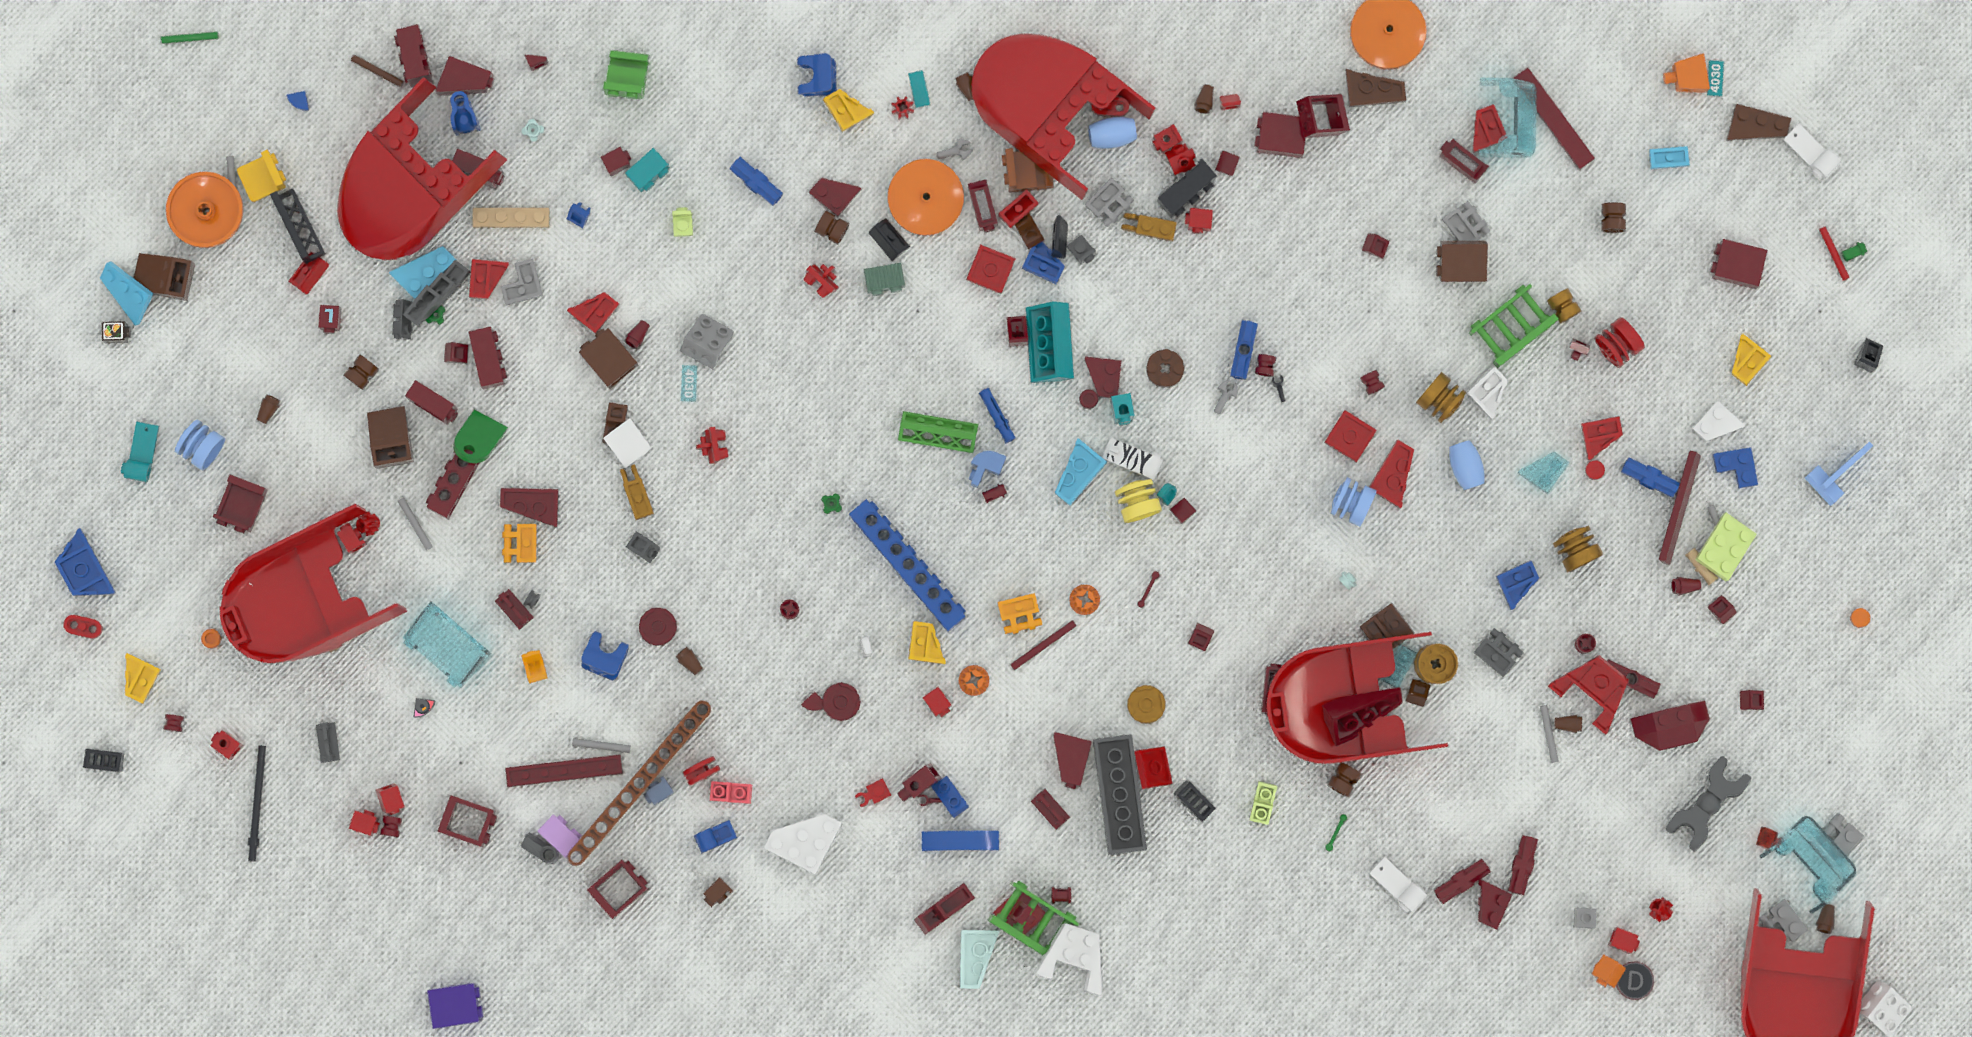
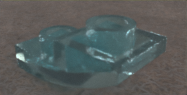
[1381,644,1417,688]

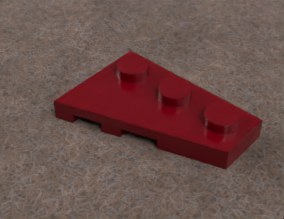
[500,488,559,528]

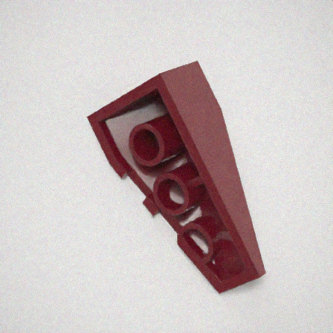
[1322,687,1403,746]

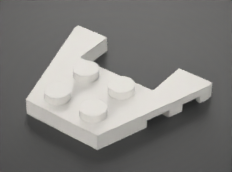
[1033,923,1102,996]

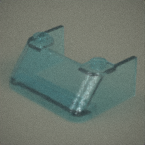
[1478,77,1537,158]
[1759,816,1856,914]

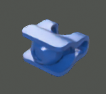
[797,53,837,96]
[450,91,481,136]
[581,631,629,681]

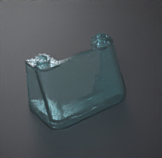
[403,601,492,688]

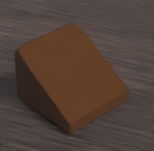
[1406,679,1431,707]

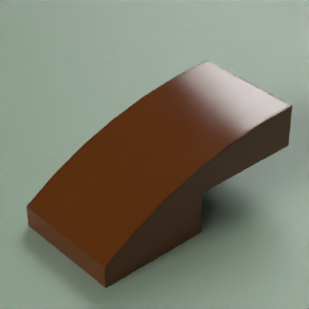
[1015,213,1045,249]
[602,402,628,444]

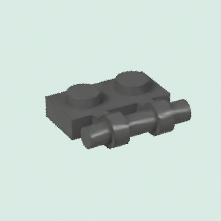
[1473,628,1524,677]

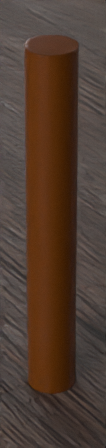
[351,54,404,88]

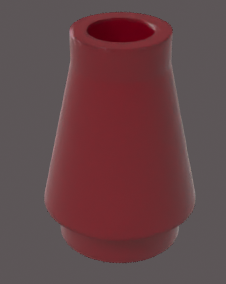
[624,320,650,349]
[1671,577,1701,596]

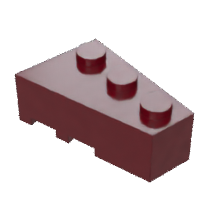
[394,24,433,88]

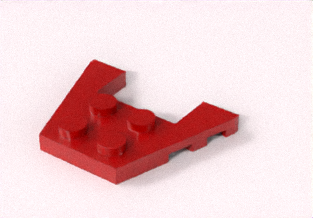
[1548,655,1629,735]

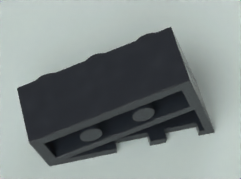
[1157,159,1217,219]

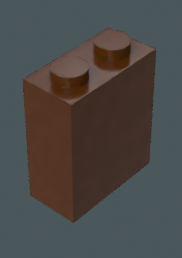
[1436,241,1488,282]
[579,328,639,389]

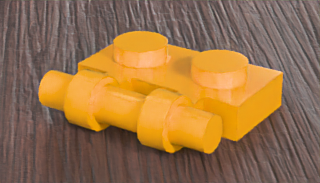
[502,524,537,563]
[997,593,1042,634]

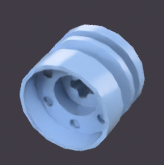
[175,419,225,471]
[1330,477,1377,527]

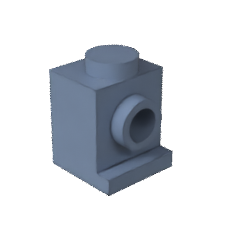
[643,776,674,805]

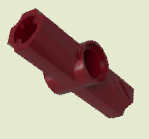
[1607,659,1661,699]
[1508,835,1538,896]
[1434,858,1491,904]

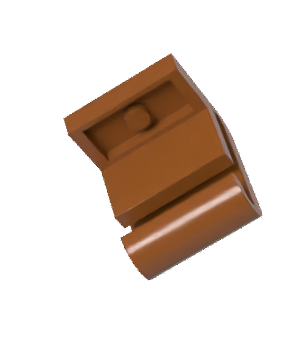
[1002,148,1054,193]

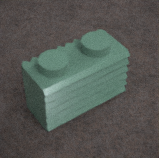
[864,263,905,296]

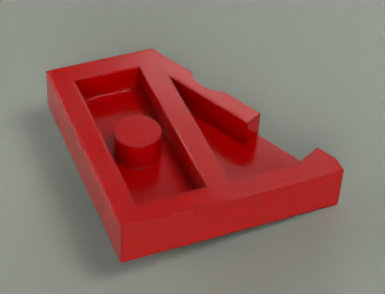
[1581,416,1623,460]

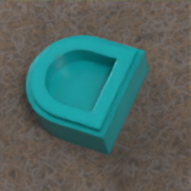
[1157,483,1177,506]

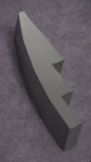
[403,260,471,326]

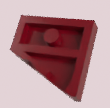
[809,178,862,217]
[1085,357,1122,398]
[1478,879,1512,930]

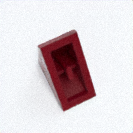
[1007,316,1028,347]

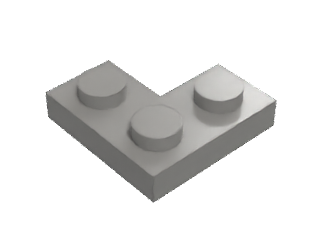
[501,258,543,306]

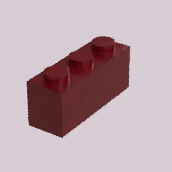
[468,326,507,389]

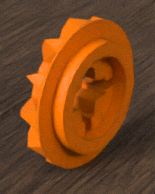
[1069,584,1100,615]
[959,665,989,696]

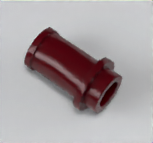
[982,483,1008,503]

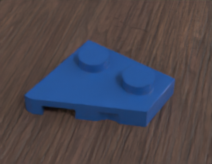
[1022,242,1065,285]

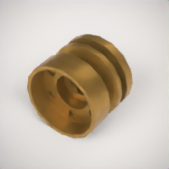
[1416,372,1467,423]
[1553,525,1604,573]
[1414,644,1458,684]

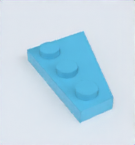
[388,246,456,299]
[100,262,153,326]
[1055,438,1107,506]

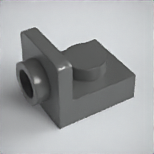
[1067,234,1096,264]
[626,531,660,563]

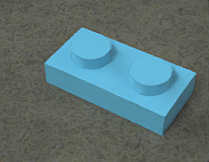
[1649,146,1690,169]

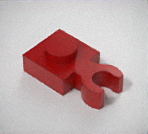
[855,778,892,807]

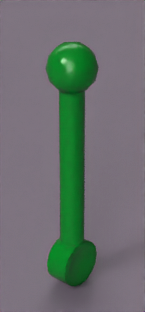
[1325,814,1347,851]

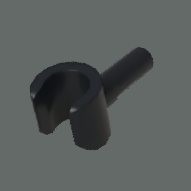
[1272,375,1285,402]

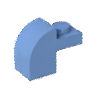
[969,451,1006,488]

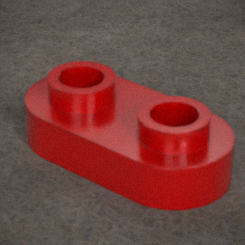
[1091,97,1129,117]
[63,615,103,639]

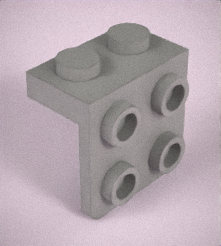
[680,314,734,369]

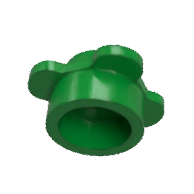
[426,306,445,325]
[821,493,842,514]

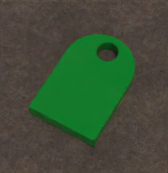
[453,409,508,463]

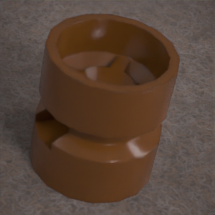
[1601,202,1626,233]
[814,211,850,245]
[343,354,379,390]
[1327,762,1362,797]

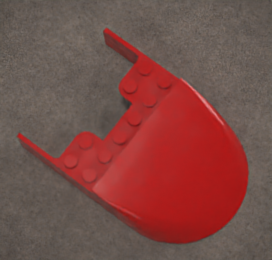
[971,33,1156,200]
[337,77,507,260]
[219,504,407,663]
[1267,632,1449,764]
[1741,888,1875,1037]

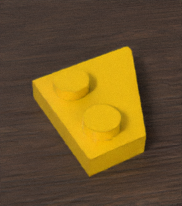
[823,89,874,132]
[1732,333,1771,386]
[908,621,946,664]
[125,653,161,704]

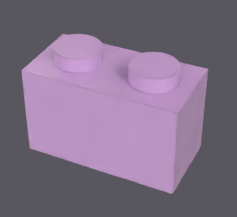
[537,814,582,858]

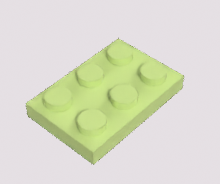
[1695,512,1757,582]

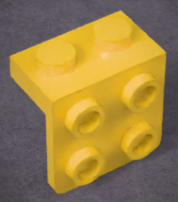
[237,149,287,202]

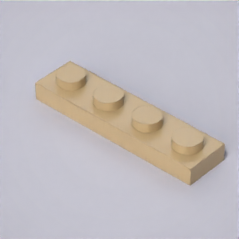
[473,208,550,228]

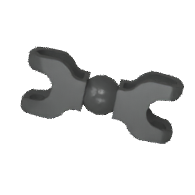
[1666,756,1752,852]

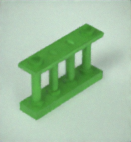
[1469,284,1559,369]
[987,880,1079,956]

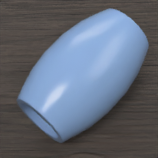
[1088,117,1137,149]
[1449,440,1485,490]

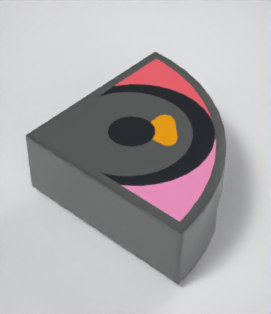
[413,698,436,718]

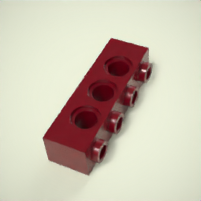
[426,449,480,520]

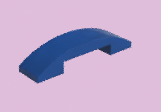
[922,831,999,851]

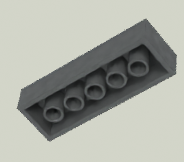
[1093,734,1147,855]

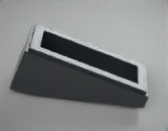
[83,749,124,773]
[1174,780,1216,822]

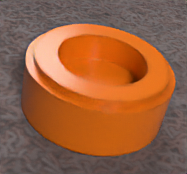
[1850,608,1871,628]
[201,629,221,649]

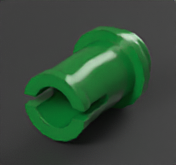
[1841,242,1867,262]

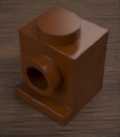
[703,877,734,908]

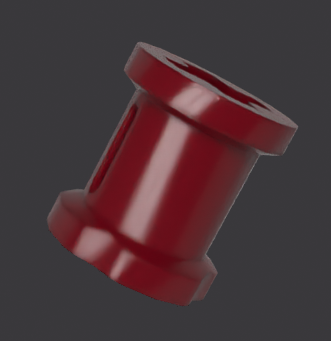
[1051,887,1071,904]

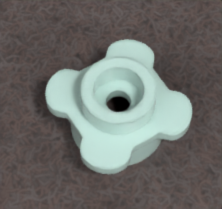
[521,119,544,142]
[1339,571,1357,589]

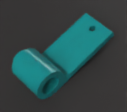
[121,421,159,482]

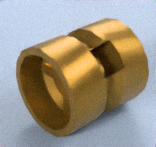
[1547,288,1581,324]

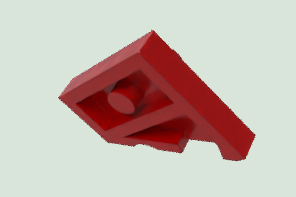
[1473,104,1508,153]
[469,259,509,300]
[567,292,620,334]

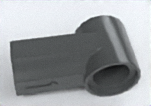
[520,832,559,864]

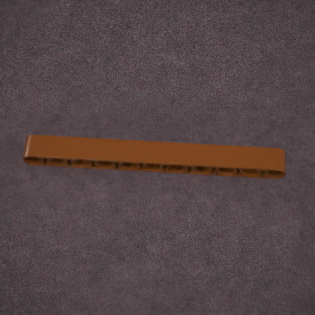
[567,701,711,866]

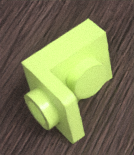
[672,207,693,237]

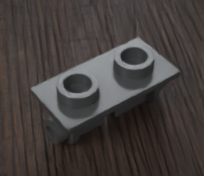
[392,299,413,340]
[316,722,340,763]

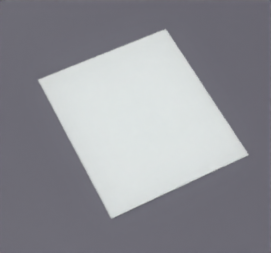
[603,418,652,468]

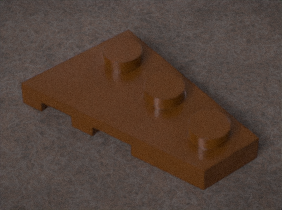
[1345,69,1407,107]
[1726,104,1791,141]

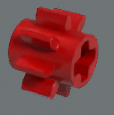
[891,96,914,120]
[356,511,380,536]
[1649,897,1673,922]

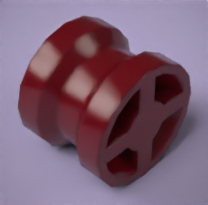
[780,599,800,620]
[163,714,185,732]

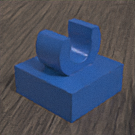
[567,202,591,229]

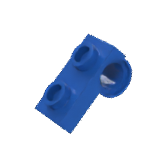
[931,776,969,818]
[694,820,737,853]

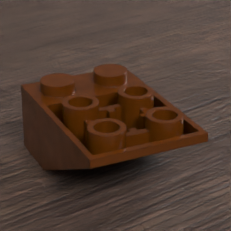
[134,253,195,301]
[367,406,414,469]

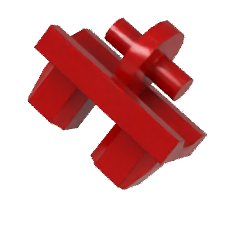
[803,264,839,298]
[696,427,729,464]

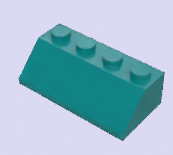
[1026,301,1074,383]

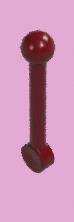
[1137,571,1159,608]

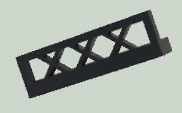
[270,188,326,264]

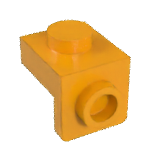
[521,650,548,684]

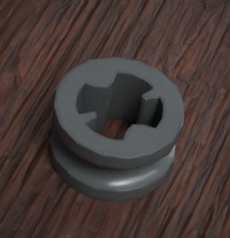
[524,590,541,609]

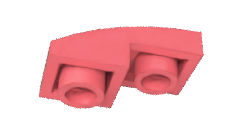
[710,781,752,804]

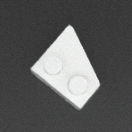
[1466,366,1508,419]
[1691,401,1745,442]

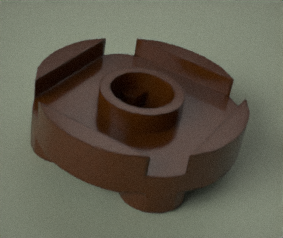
[1146,349,1185,388]

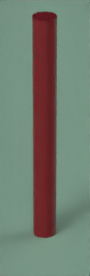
[1010,620,1077,671]

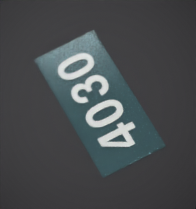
[681,365,697,402]

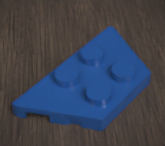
[55,528,116,596]

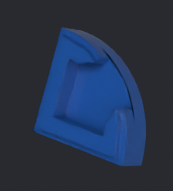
[286,91,309,111]

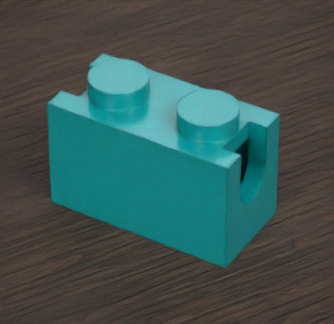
[625,148,670,193]
[1110,393,1135,426]

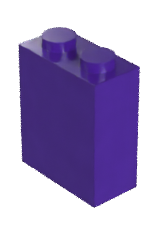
[427,983,484,1029]

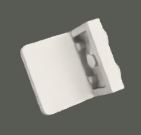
[1860,980,1912,1037]

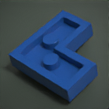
[1713,447,1758,489]

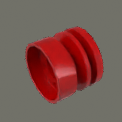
[1594,317,1645,368]

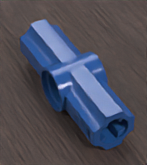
[729,157,783,206]
[1230,320,1258,380]
[1621,457,1680,498]

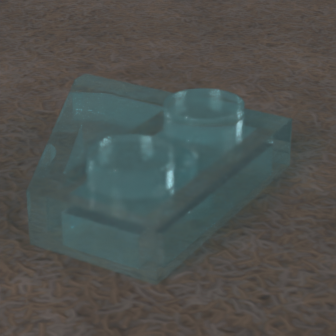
[1517,452,1570,494]

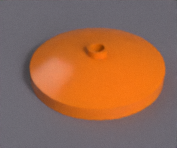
[1350,0,1426,70]
[887,159,964,235]
[166,172,243,248]

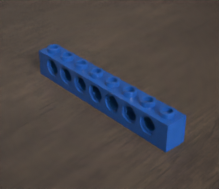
[849,499,966,632]

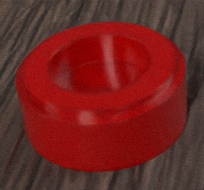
[1585,460,1605,480]

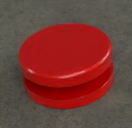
[682,756,721,786]

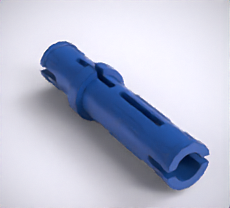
[979,388,1016,444]

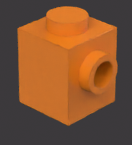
[1592,954,1626,988]

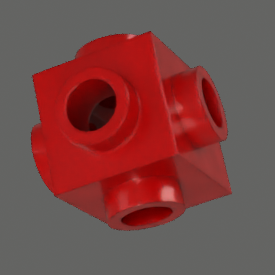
[1165,143,1196,175]

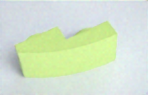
[1250,781,1277,825]

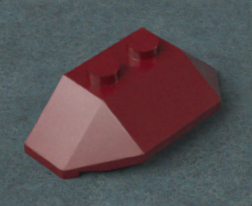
[1630,701,1710,751]

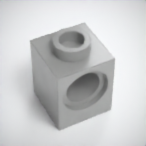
[1573,908,1597,929]

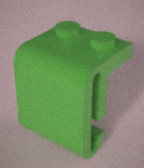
[603,50,649,99]

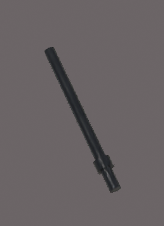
[248,745,266,862]

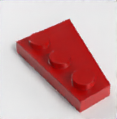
[1369,440,1414,509]

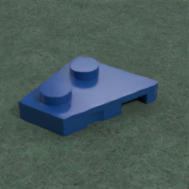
[1496,560,1539,610]

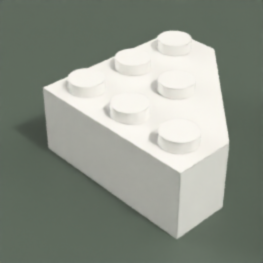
[764,814,842,875]

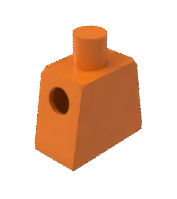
[1663,53,1710,93]

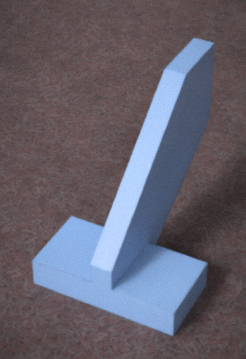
[1805,441,1873,506]

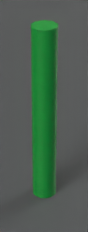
[161,31,219,44]

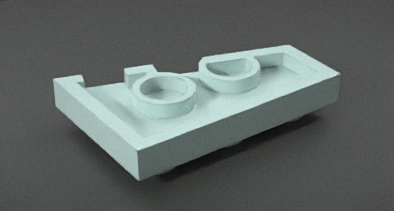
[960,930,1000,989]

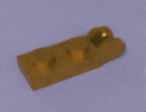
[1121,213,1177,242]
[620,464,654,520]

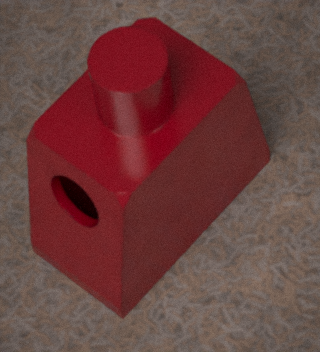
[897,763,942,802]

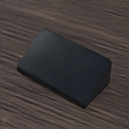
[1051,215,1068,259]
[869,218,910,261]

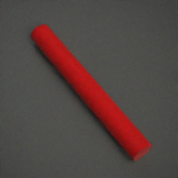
[1819,226,1850,281]

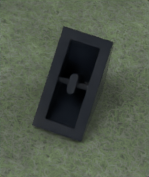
[1854,338,1883,372]

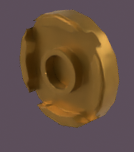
[1127,685,1166,724]

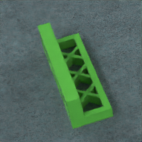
[898,411,978,453]

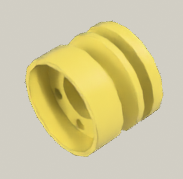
[1114,479,1162,523]

